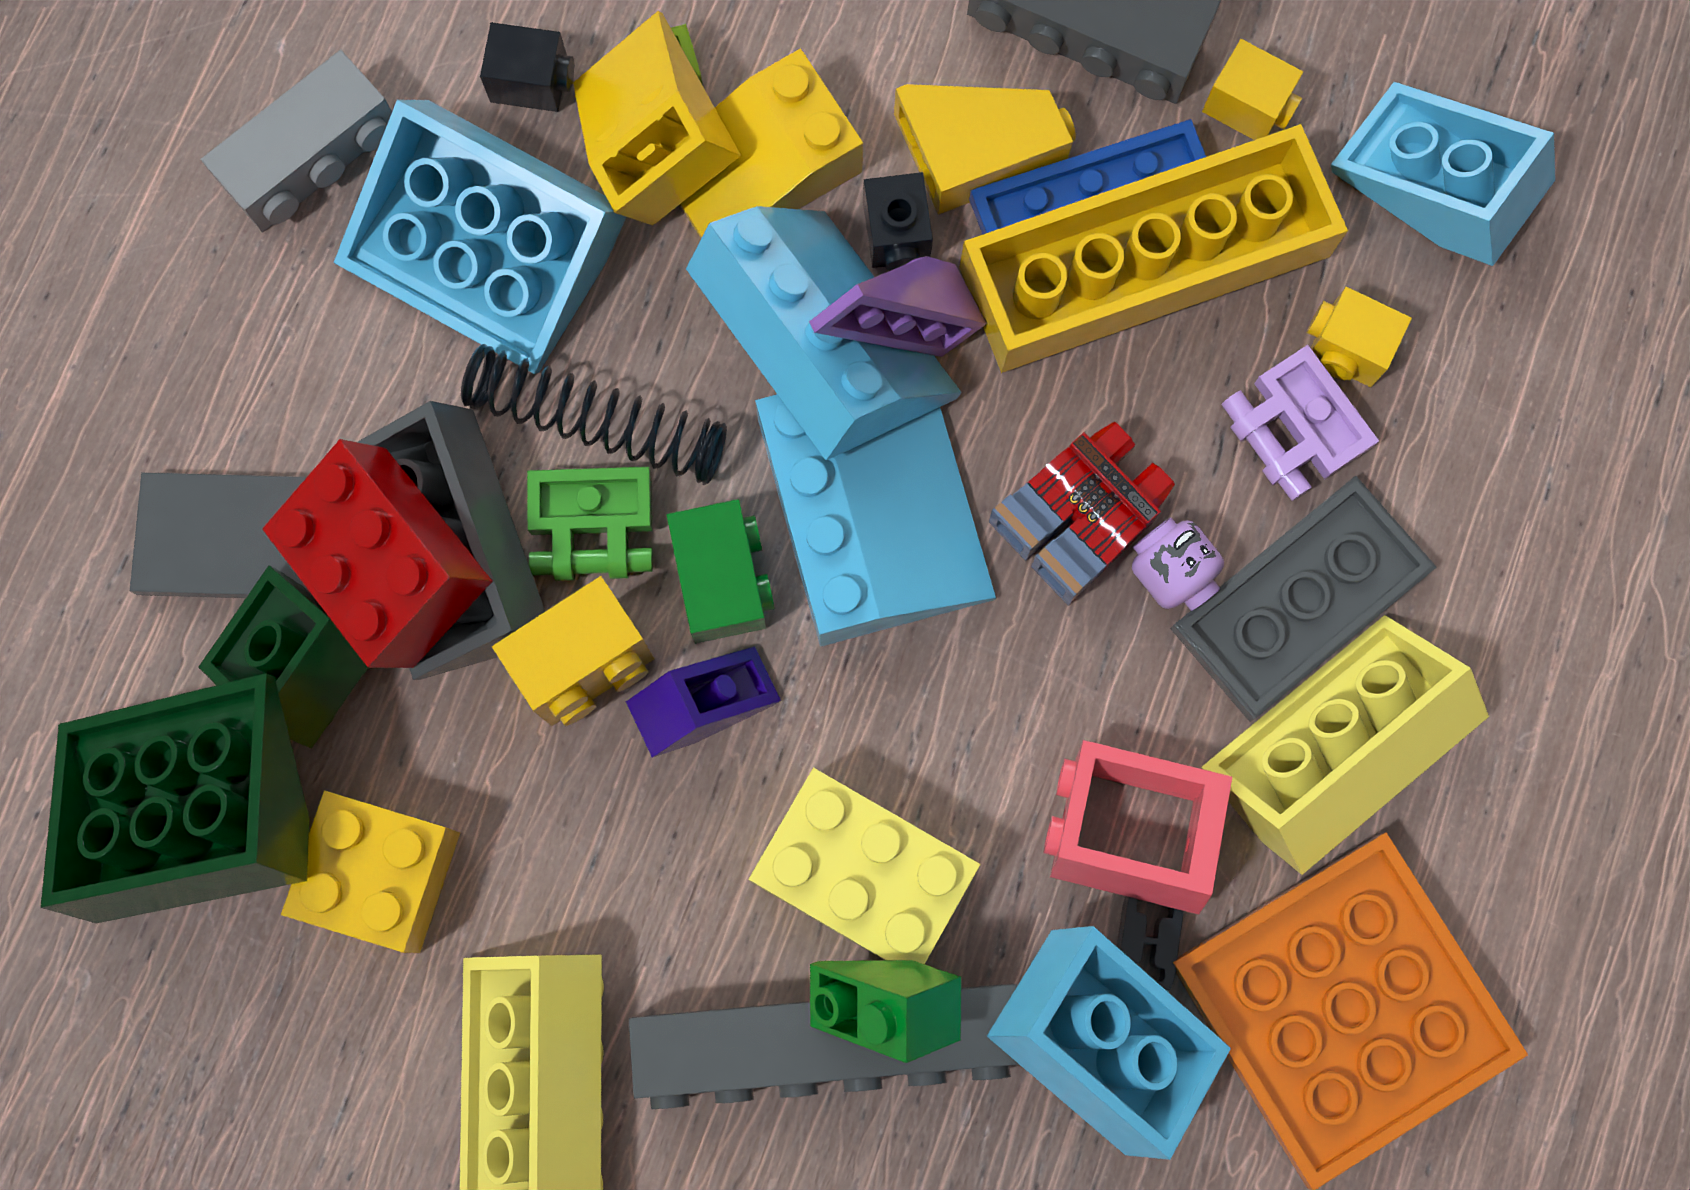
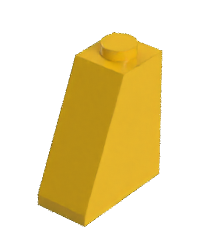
[894,84,1076,215]

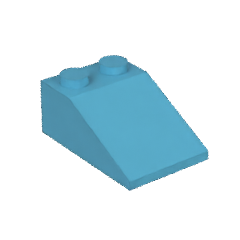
[1331,82,1555,266]

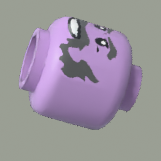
[1132,517,1224,611]

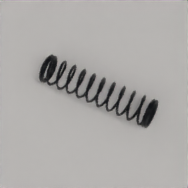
[461,344,727,485]

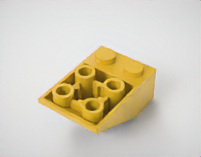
[573,11,741,225]

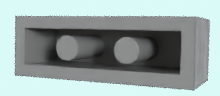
[200,49,392,233]

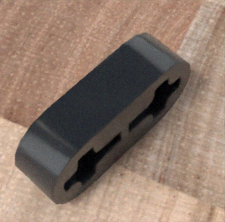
[1117,896,1184,992]

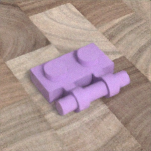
[1221,345,1379,501]

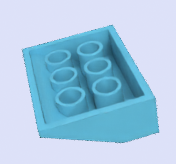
[333,100,626,374]
[686,206,962,460]
[755,394,996,647]

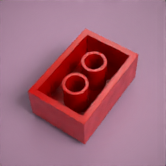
[262,439,493,668]

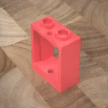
[1043,740,1232,915]

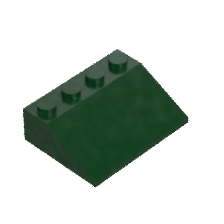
[40,673,309,924]

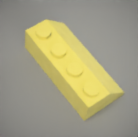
[1202,615,1489,875]
[460,955,604,1190]

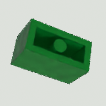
[666,499,775,644]

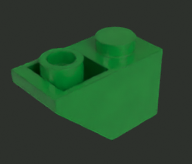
[810,960,961,1063]

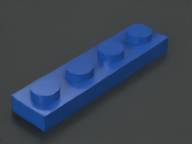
[969,119,1206,235]

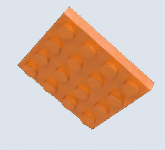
[1173,832,1528,1190]

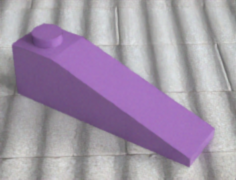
[809,256,987,357]

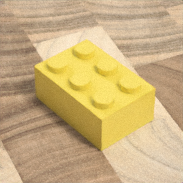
[749,767,981,964]

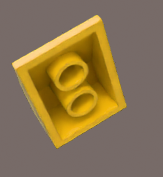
[680,48,863,238]

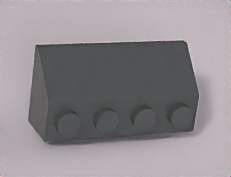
[967,0,1221,104]
[358,401,545,680]

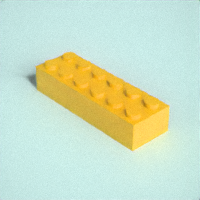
[959,124,1348,373]

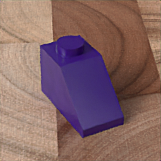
[626,646,781,758]

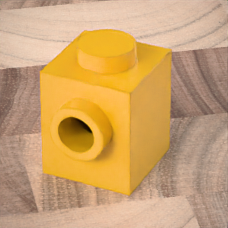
[1202,39,1304,140]
[1306,287,1412,387]

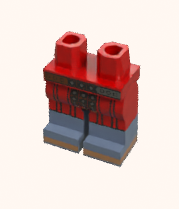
[989,422,1175,606]

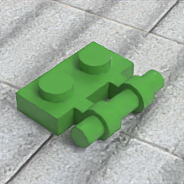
[527,467,653,581]

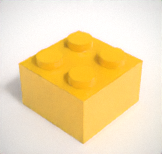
[491,576,655,726]
[281,790,461,953]

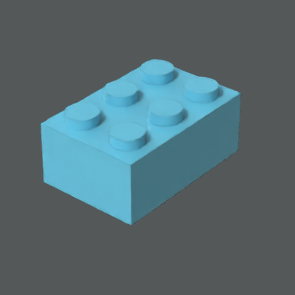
[987,926,1231,1160]

